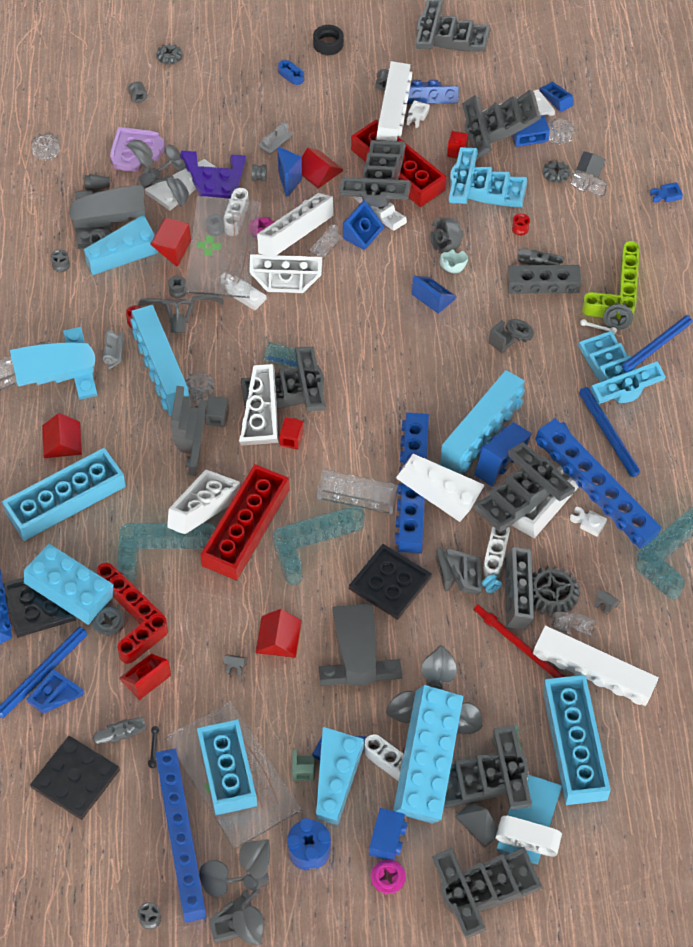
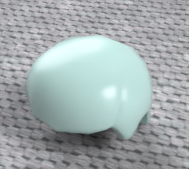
[439,249,468,274]

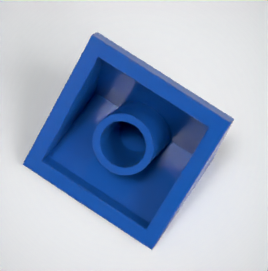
[277,147,302,196]
[343,200,385,250]
[412,276,457,314]

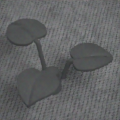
[126,140,189,207]
[138,294,223,333]
[386,645,483,734]
[199,839,270,945]

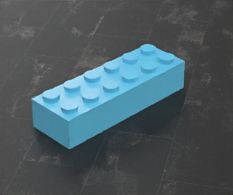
[130,305,189,417]
[440,370,525,475]
[2,448,126,541]
[542,675,611,805]
[393,685,463,824]

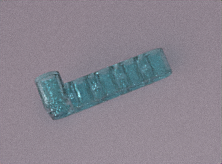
[273,506,365,585]
[636,507,693,599]
[117,523,216,582]

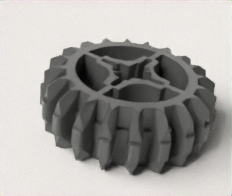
[532,565,580,617]

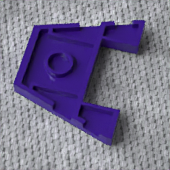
[180,150,246,200]

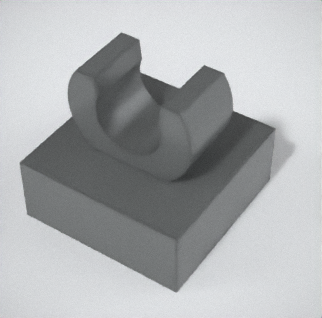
[595,589,621,614]
[223,655,248,676]

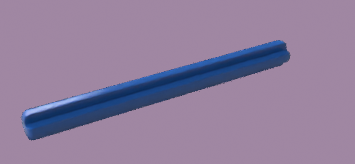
[622,315,693,372]
[579,387,640,477]
[0,627,87,718]

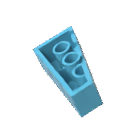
[84,216,158,275]
[316,727,364,825]

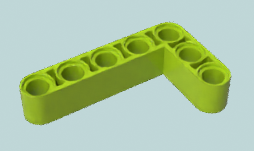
[582,241,639,319]

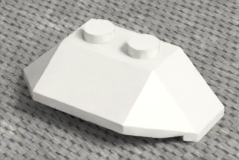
[250,254,322,293]

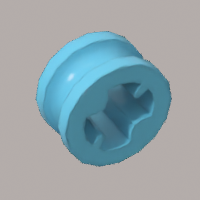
[482,574,502,593]

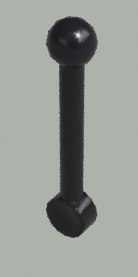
[148,726,159,768]

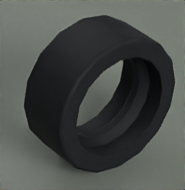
[313,25,344,55]

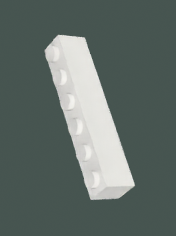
[376,61,413,142]
[257,193,334,257]
[533,626,659,706]

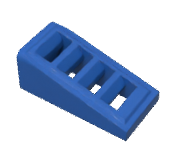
[540,81,573,112]

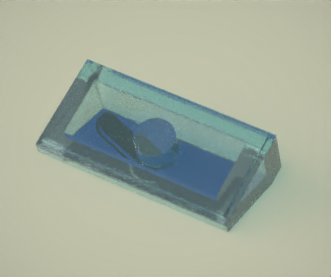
[263,342,298,369]

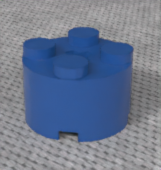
[287,818,331,870]

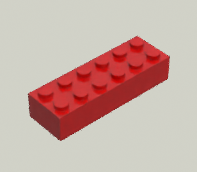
[351,119,446,208]
[200,464,290,581]

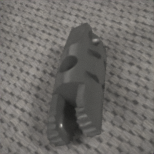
[517,249,564,265]
[92,717,146,744]

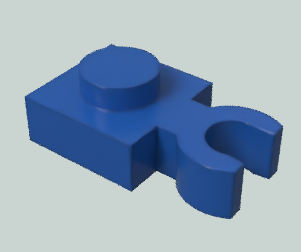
[650,182,683,203]

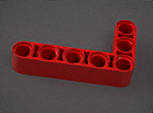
[96,562,168,664]

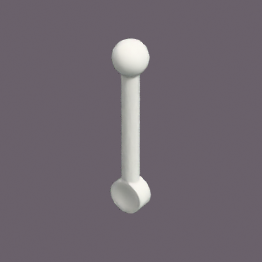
[580,319,617,335]

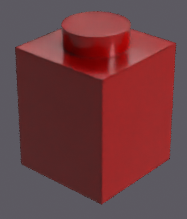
[447,131,468,159]
[279,417,304,450]

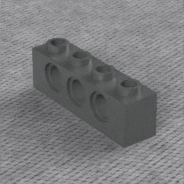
[507,265,581,294]
[504,547,534,630]

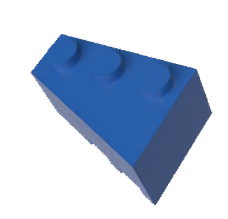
[474,422,532,487]

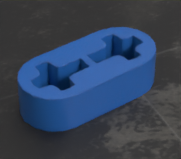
[278,60,304,85]

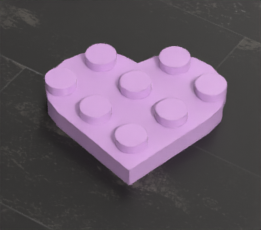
[110,127,165,172]

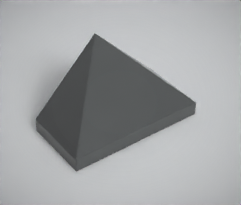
[435,547,456,591]
[455,803,498,848]

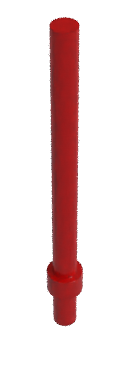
[473,604,565,678]

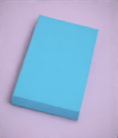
[496,775,562,865]

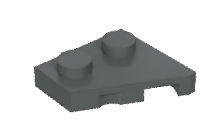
[443,549,482,595]
[209,890,252,943]

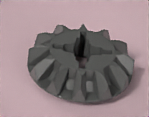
[156,43,183,65]
[543,160,570,183]
[604,302,633,330]
[505,319,534,342]
[92,606,125,637]

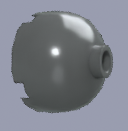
[430,218,463,253]

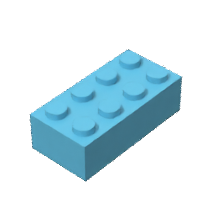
[24,544,113,625]
[197,719,257,816]

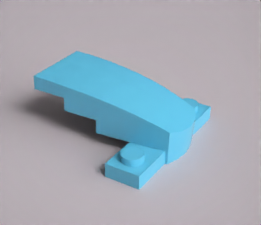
[449,147,527,207]
[10,327,97,400]
[578,331,666,404]

